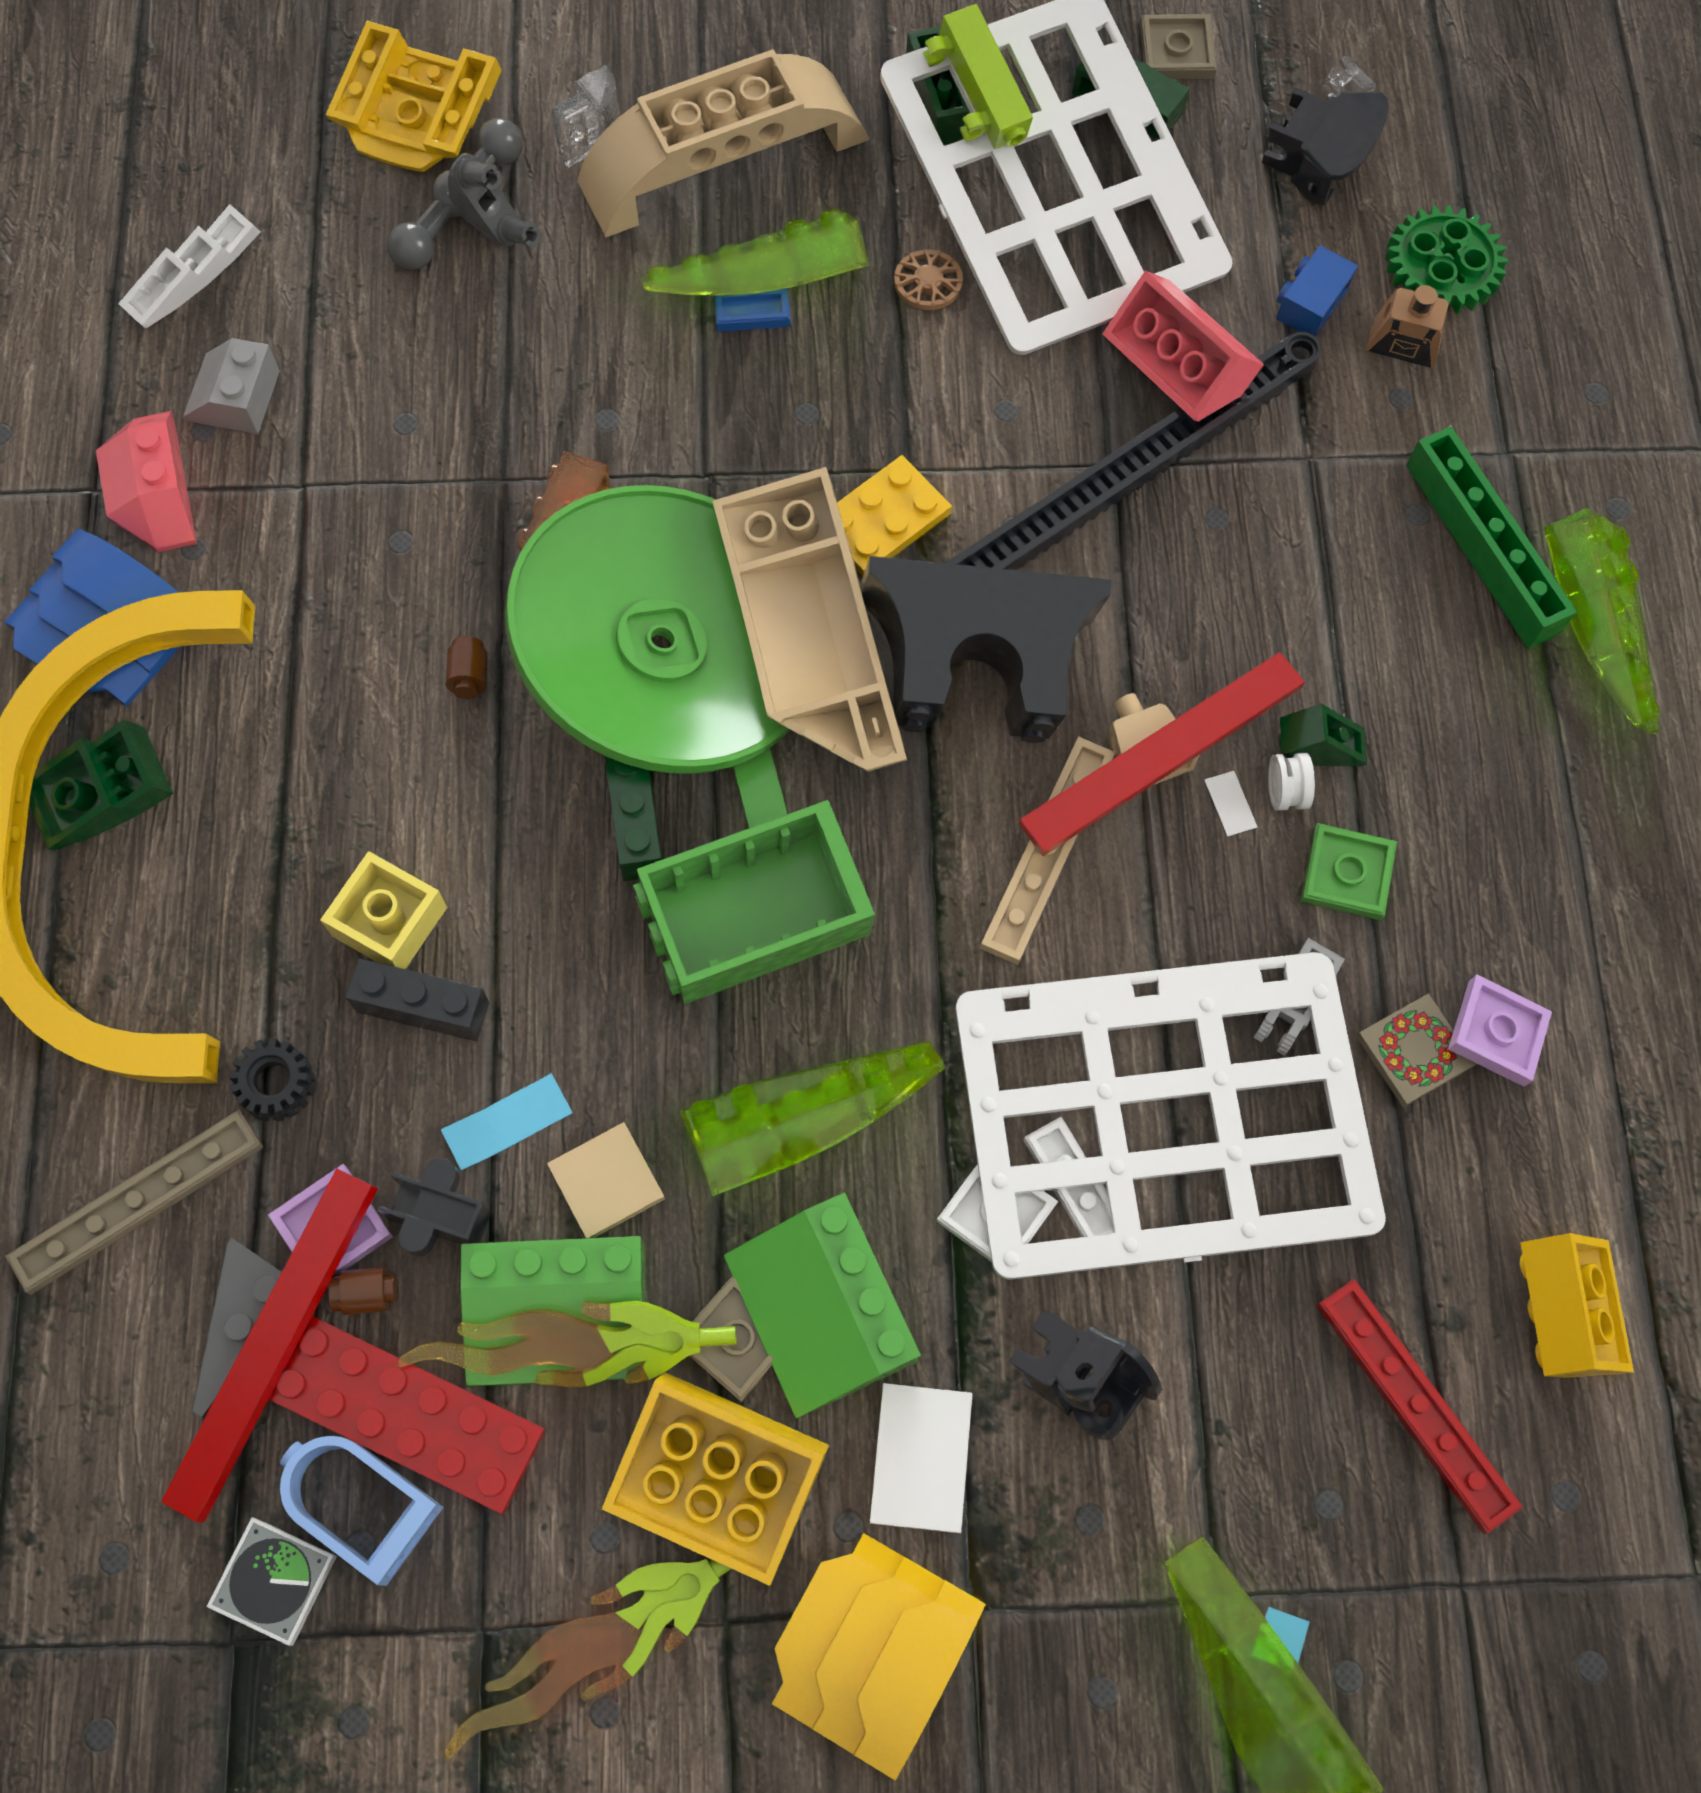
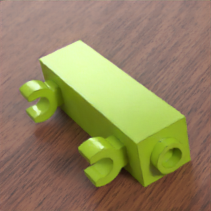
[923,3,1033,149]

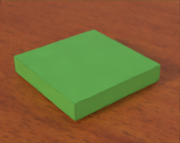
[1300,823,1397,920]

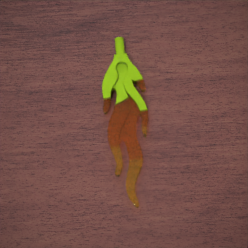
[397,1301,737,1387]
[445,1558,731,1759]

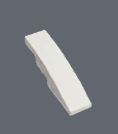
[118,204,260,328]

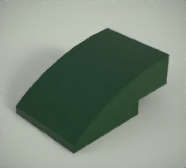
[29,719,174,851]

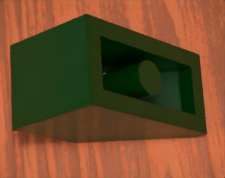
[1278,703,1367,767]

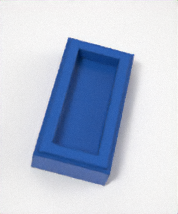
[714,288,791,332]

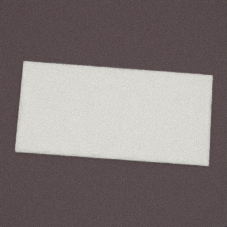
[1204,771,1258,836]

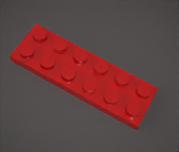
[269,1316,546,1515]

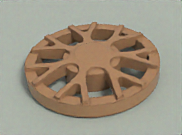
[894,249,963,310]

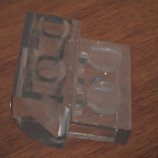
[552,65,620,167]

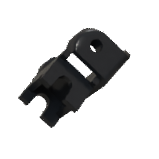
[1262,87,1389,205]
[1009,1310,1163,1441]

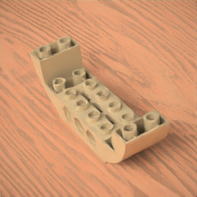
[577,49,869,238]

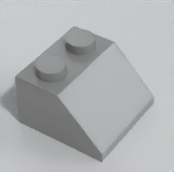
[183,338,280,434]

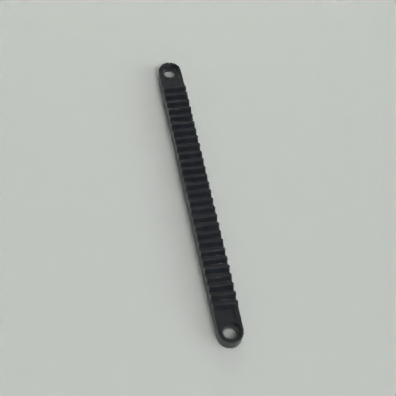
[946,332,1322,570]

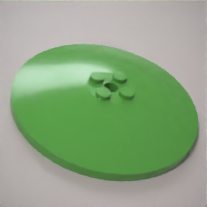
[505,485,790,774]

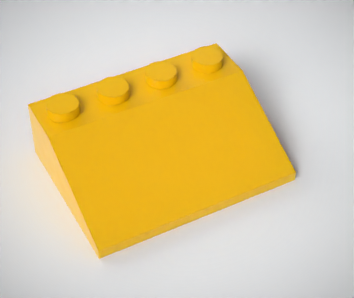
[602,1372,830,1586]

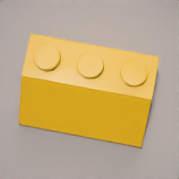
[1520,1233,1634,1378]

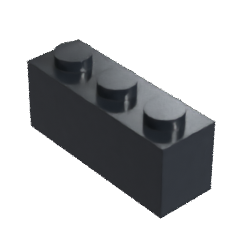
[346,958,490,1042]

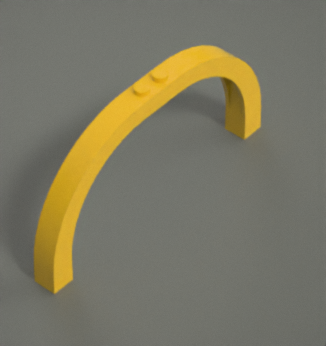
[0,590,255,1084]

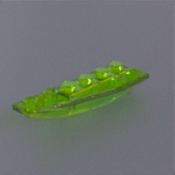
[1544,508,1660,734]
[679,1041,945,1196]

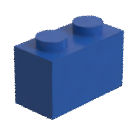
[1276,245,1358,337]

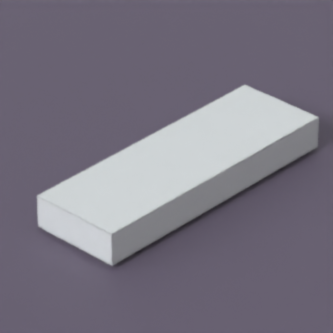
[1023,1117,1114,1237]

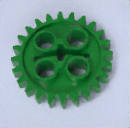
[1385,205,1508,314]

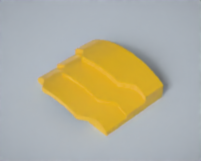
[326,21,502,172]
[772,1533,986,1781]

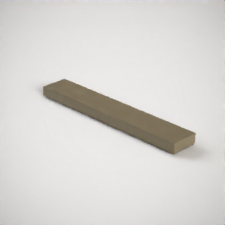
[5,1110,264,1295]

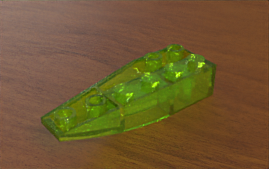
[640,208,869,295]
[1164,1536,1384,1793]

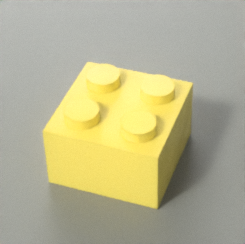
[320,851,447,969]

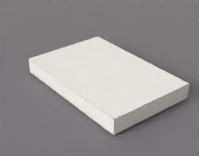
[869,1383,972,1534]

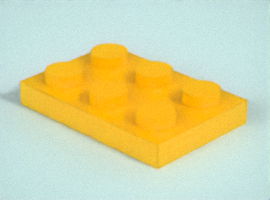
[837,455,952,577]

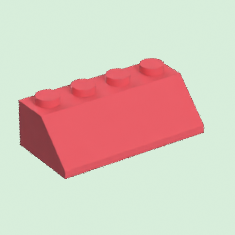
[1102,270,1264,421]

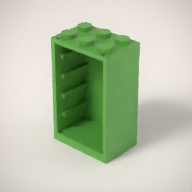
[633,800,875,1004]

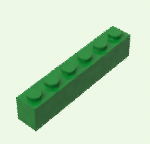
[1406,426,1577,649]

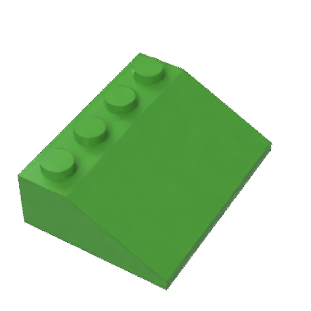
[723,1192,921,1419]
[461,1236,647,1387]

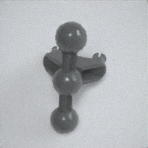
[387,117,541,270]

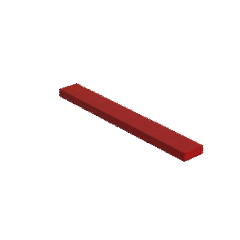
[1019,652,1305,856]
[161,1168,378,1523]

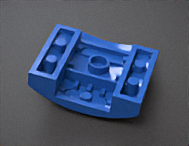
[4,529,181,707]

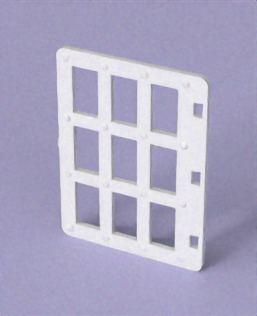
[880,0,1232,355]
[955,952,1385,1280]

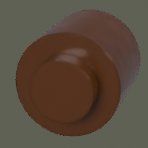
[445,636,487,699]
[329,1266,398,1315]

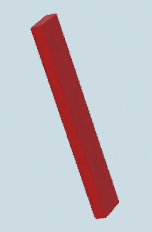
[1316,1279,1523,1534]

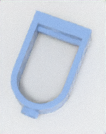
[280,1436,444,1586]

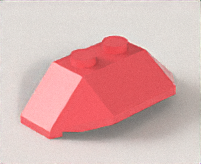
[96,411,197,552]

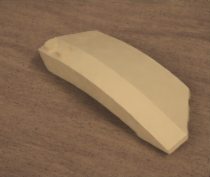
[712,467,907,772]

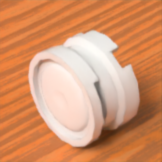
[1268,753,1315,810]

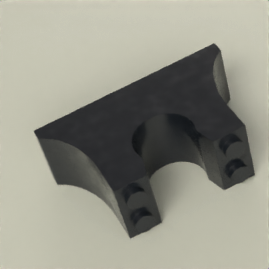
[860,556,1111,743]

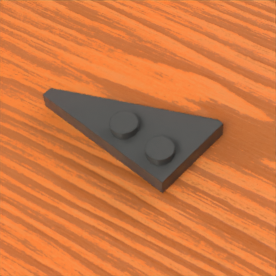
[192,1238,282,1419]

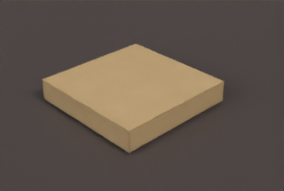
[547,1122,665,1238]

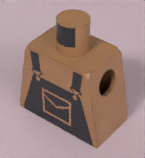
[1365,285,1449,369]

